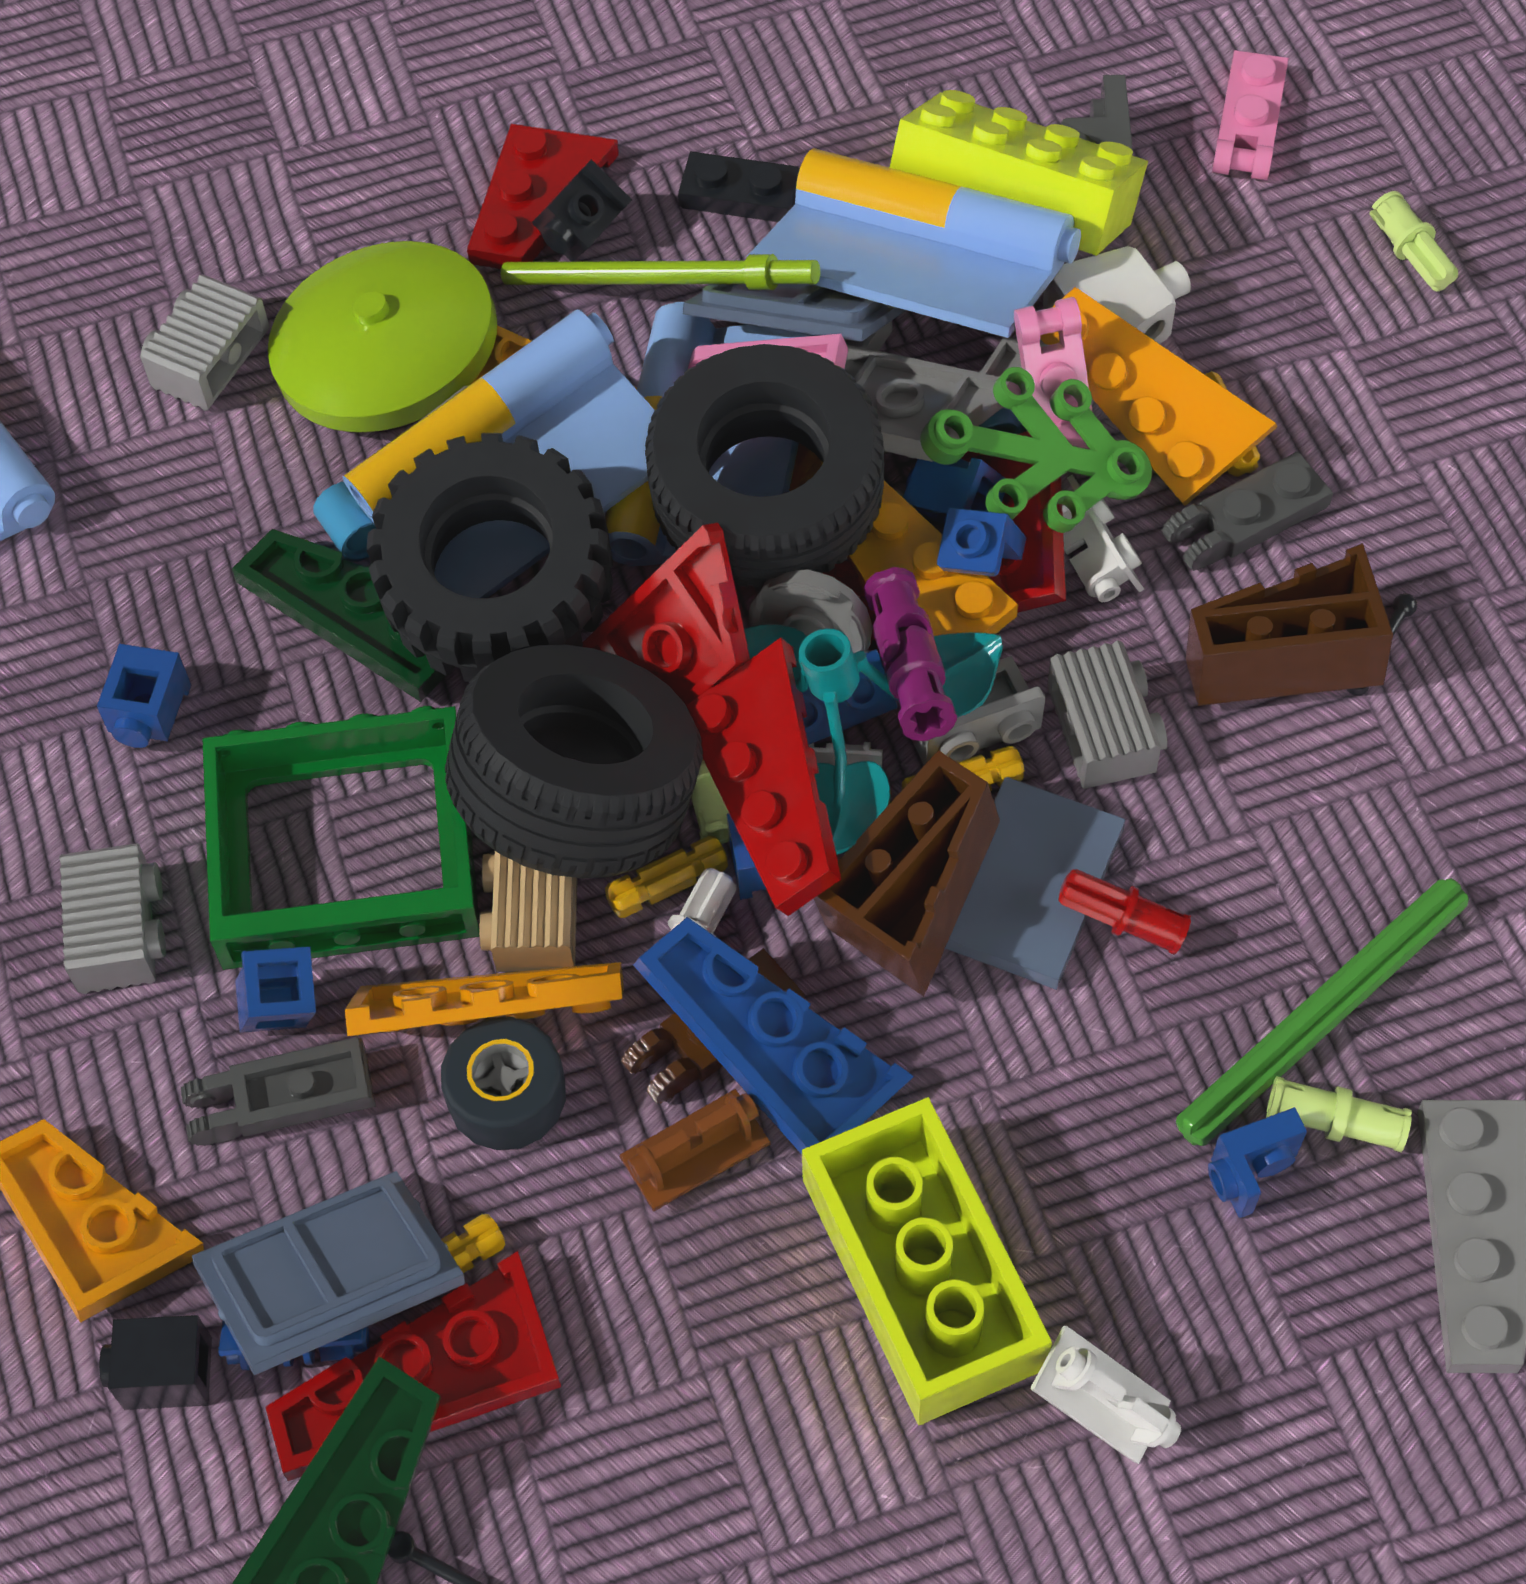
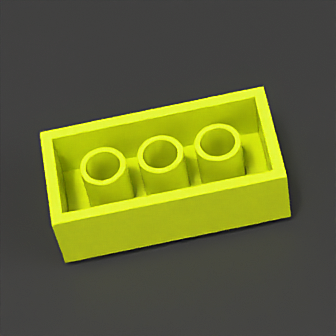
[889,90,1148,256]
[802,1097,1052,1426]

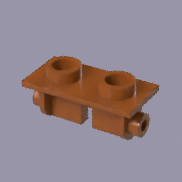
[619,1089,771,1212]

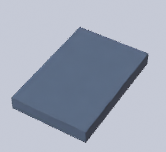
[945,777,1126,990]

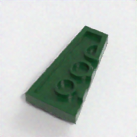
[232,529,446,702]
[232,1356,441,1584]

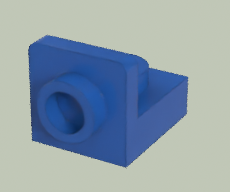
[937,508,1027,577]
[1208,1107,1307,1218]

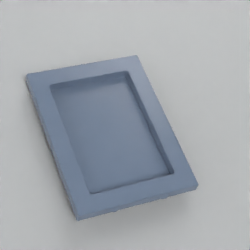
[683,284,905,341]
[192,1171,465,1375]

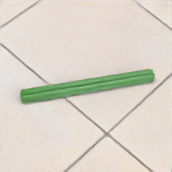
[1175,878,1469,1146]

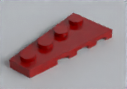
[686,637,841,916]
[265,1251,561,1481]

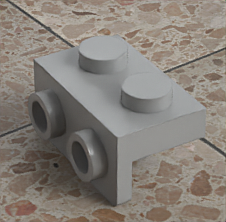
[896,656,1045,765]

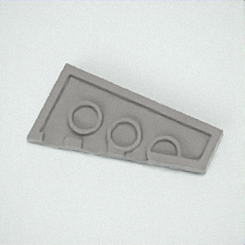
[1418,1100,1526,1373]

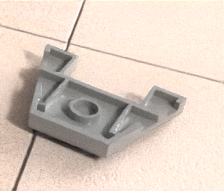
[844,321,1048,462]

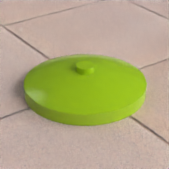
[268,241,497,432]

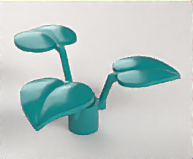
[744,625,1003,855]

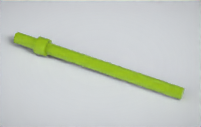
[501,254,820,290]

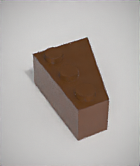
[1186,543,1393,706]
[814,750,1000,997]

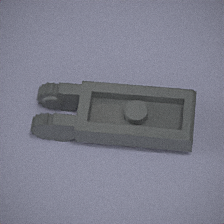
[1161,451,1333,571]
[181,1037,376,1146]

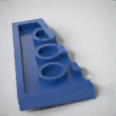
[633,917,914,1155]

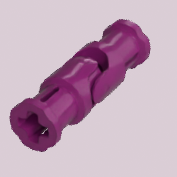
[863,567,957,741]

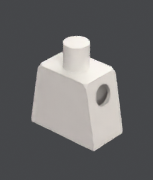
[1043,246,1191,344]

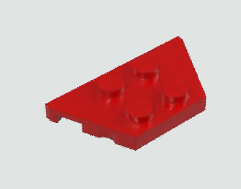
[582,522,750,705]

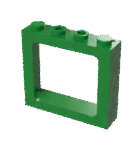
[202,706,480,970]

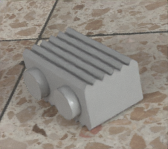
[140,274,270,411]
[1047,640,1167,789]
[59,843,166,994]

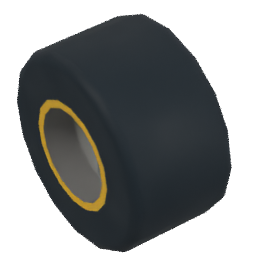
[441,1017,566,1150]

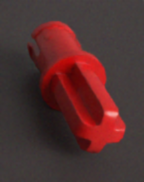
[1058,869,1191,955]

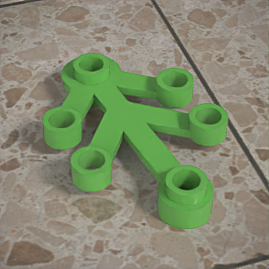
[920,367,1152,533]

